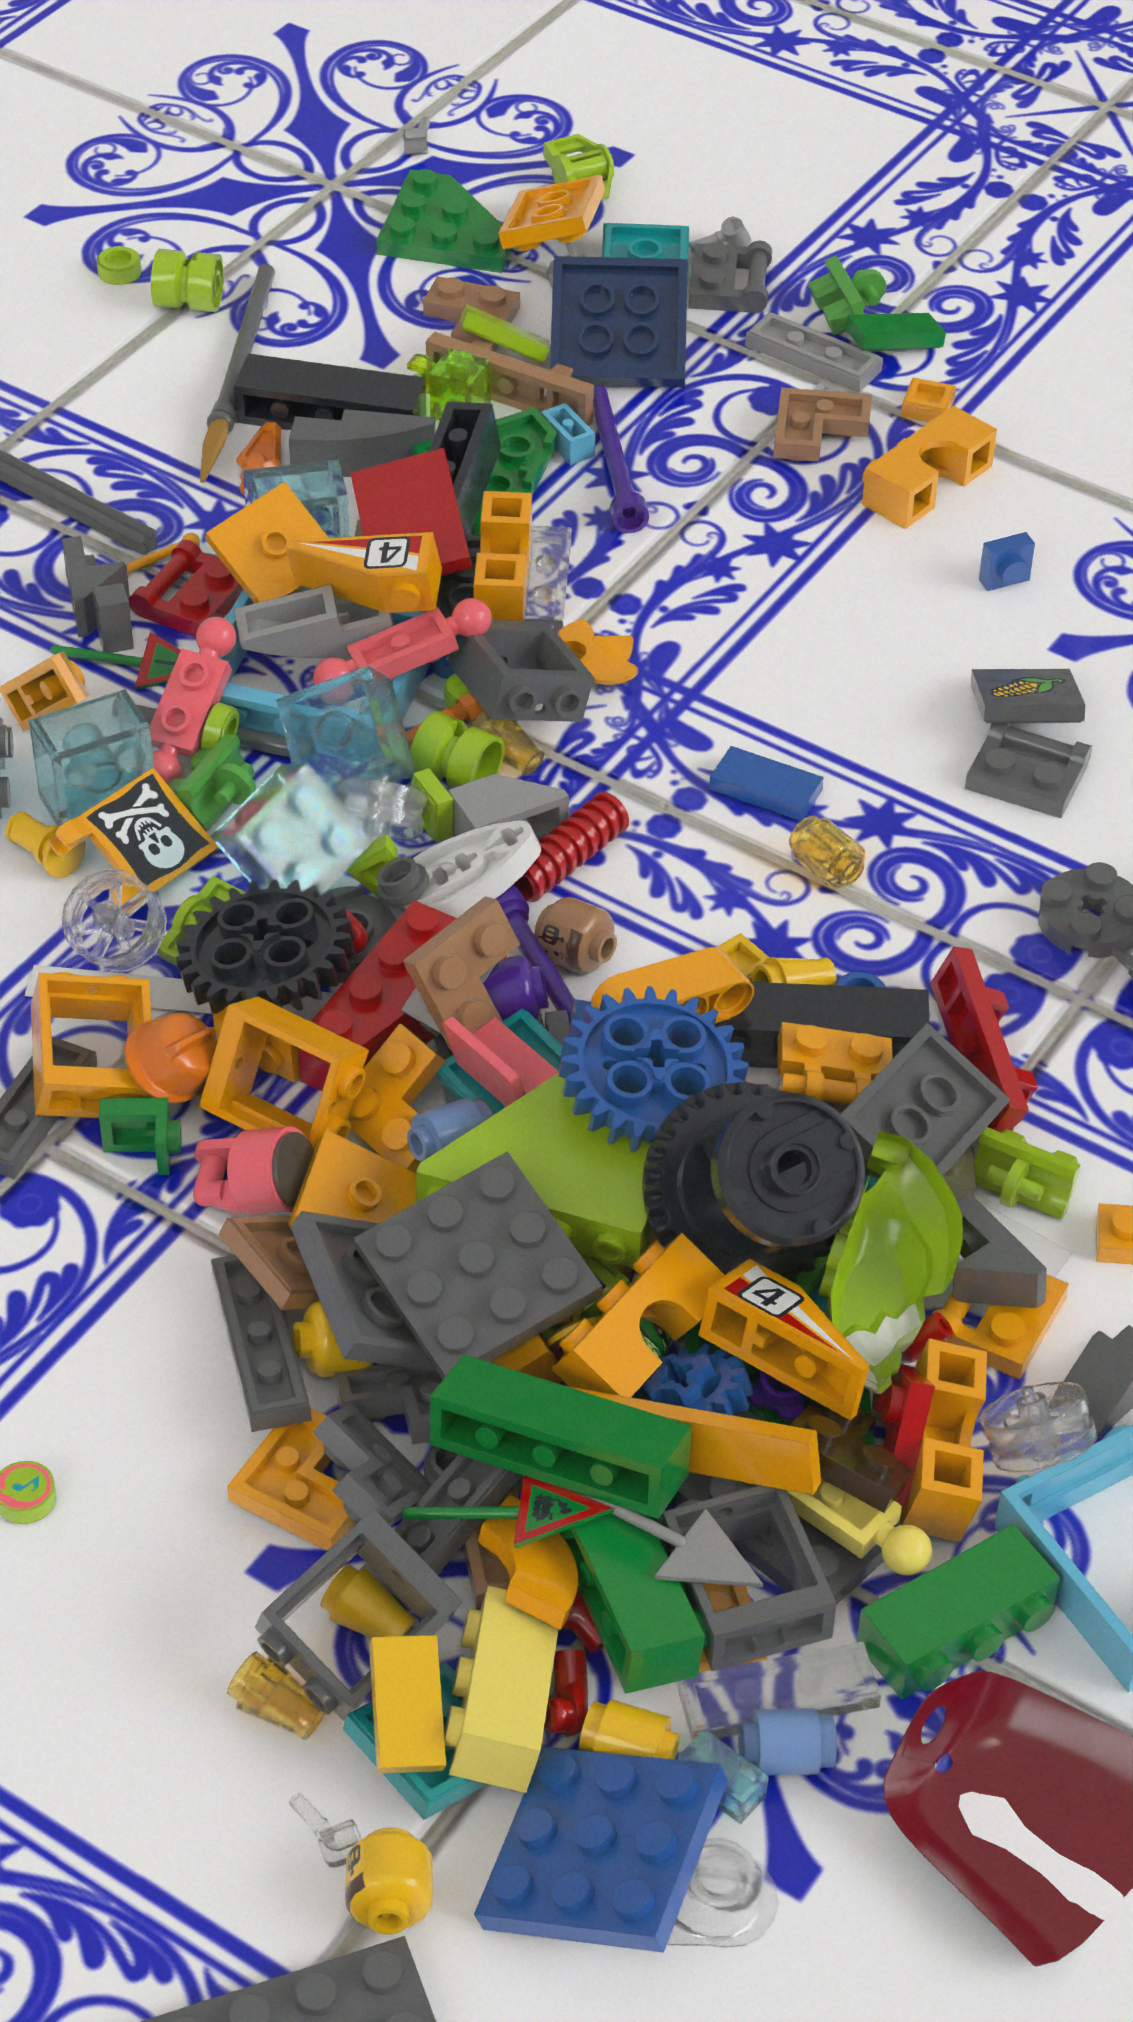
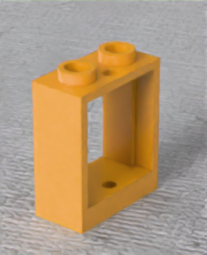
[31,972,154,1118]
[199,997,369,1150]

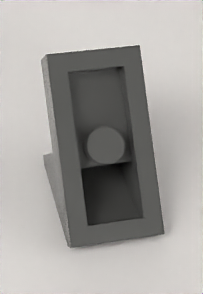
[62,536,130,638]
[953,1193,1047,1308]
[1051,1325,1133,1440]

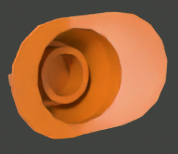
[124,1013,217,1104]

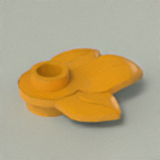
[557,619,638,685]

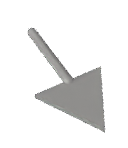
[578,1493,763,1587]

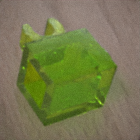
[407,348,491,420]

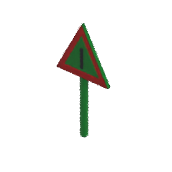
[50,632,181,690]

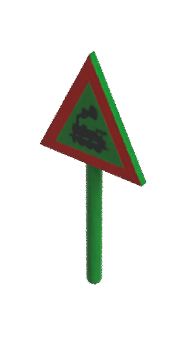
[402,1476,614,1549]

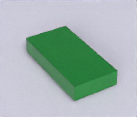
[846,313,946,351]

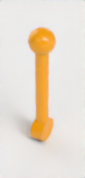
[116,532,200,577]

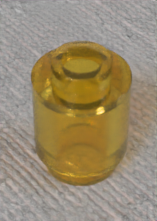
[789,816,865,889]

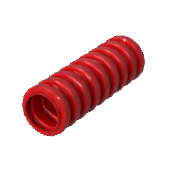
[512,792,629,903]

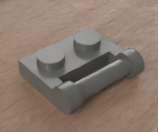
[688,240,773,313]
[965,723,1092,818]

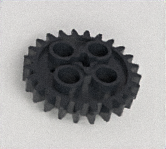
[176,878,355,1014]

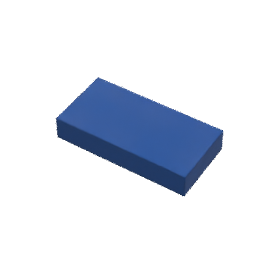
[709,746,824,821]

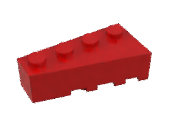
[298,900,507,1091]

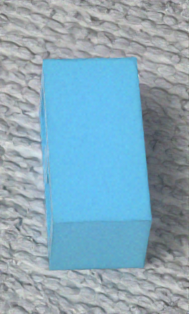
[541,403,595,465]

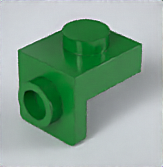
[99,1097,182,1175]

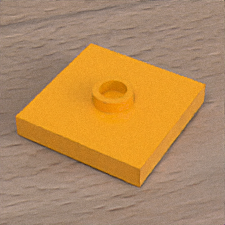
[205,481,329,603]
[288,1129,416,1227]

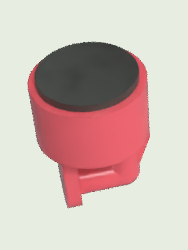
[193,1126,314,1215]

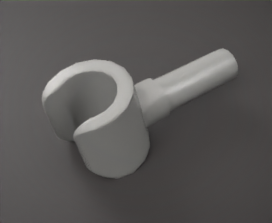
[404,117,430,155]
[689,216,752,253]

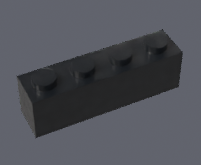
[234,353,426,430]
[428,401,501,578]
[715,982,930,1068]

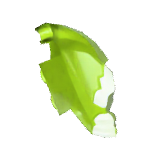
[818,1131,963,1394]

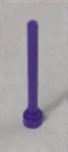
[593,385,649,533]
[496,886,575,1026]

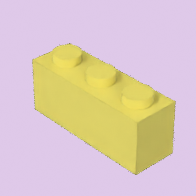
[444,1586,558,1793]

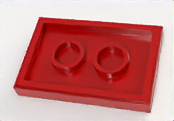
[350,448,472,576]

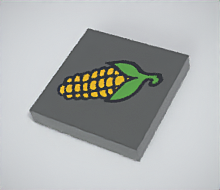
[971,669,1086,723]

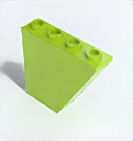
[416,1073,686,1268]

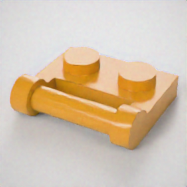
[932,1274,1069,1379]

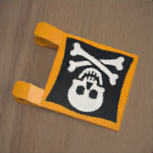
[48,768,219,922]

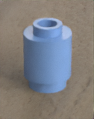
[407,1098,493,1161]
[738,1708,837,1776]

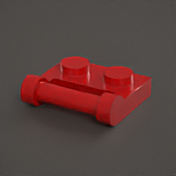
[128,539,243,637]

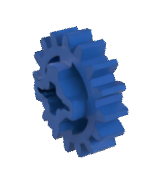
[631,1344,754,1416]

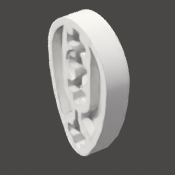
[399,820,541,918]

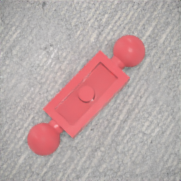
[313,598,492,698]
[141,617,236,785]

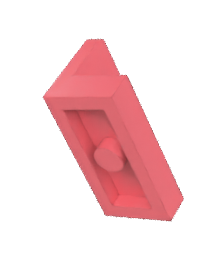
[442,1016,559,1107]

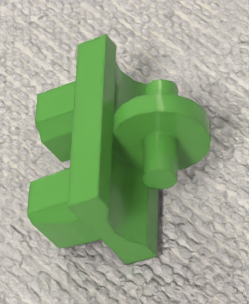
[808,255,887,336]
[168,734,256,832]

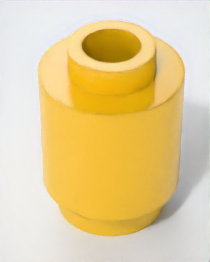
[579,1699,680,1760]

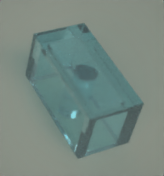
[678,1729,768,1825]

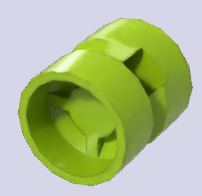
[151,248,224,313]
[409,711,505,788]

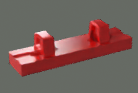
[930,946,1038,1132]

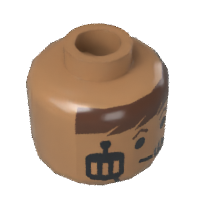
[534,897,617,974]

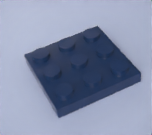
[550,256,688,388]

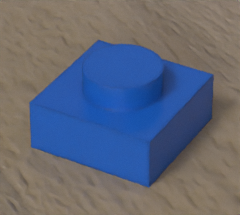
[979,532,1035,591]

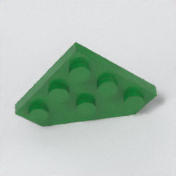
[376,169,512,273]
[412,407,557,536]

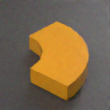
[477,1495,578,1630]

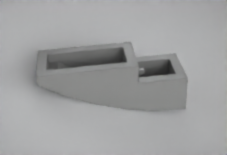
[234,584,394,658]

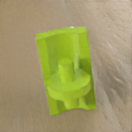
[974,1127,1081,1219]

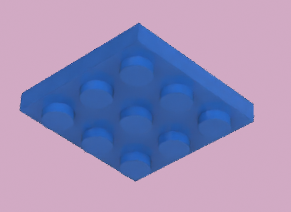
[474,1747,728,1953]

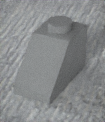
[448,774,569,841]

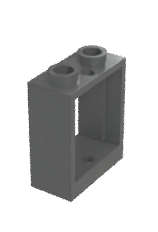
[447,620,594,722]
[662,1484,836,1671]
[254,1509,463,1721]

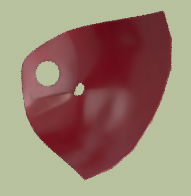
[884,1670,1133,1967]

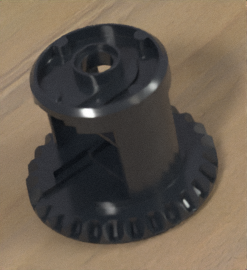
[642,1081,865,1283]

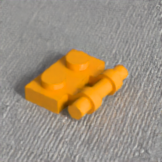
[778,1022,892,1105]

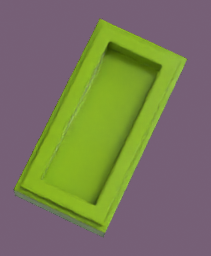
[460,304,550,363]

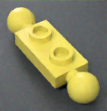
[786,1479,932,1576]

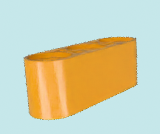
[591,947,754,1023]

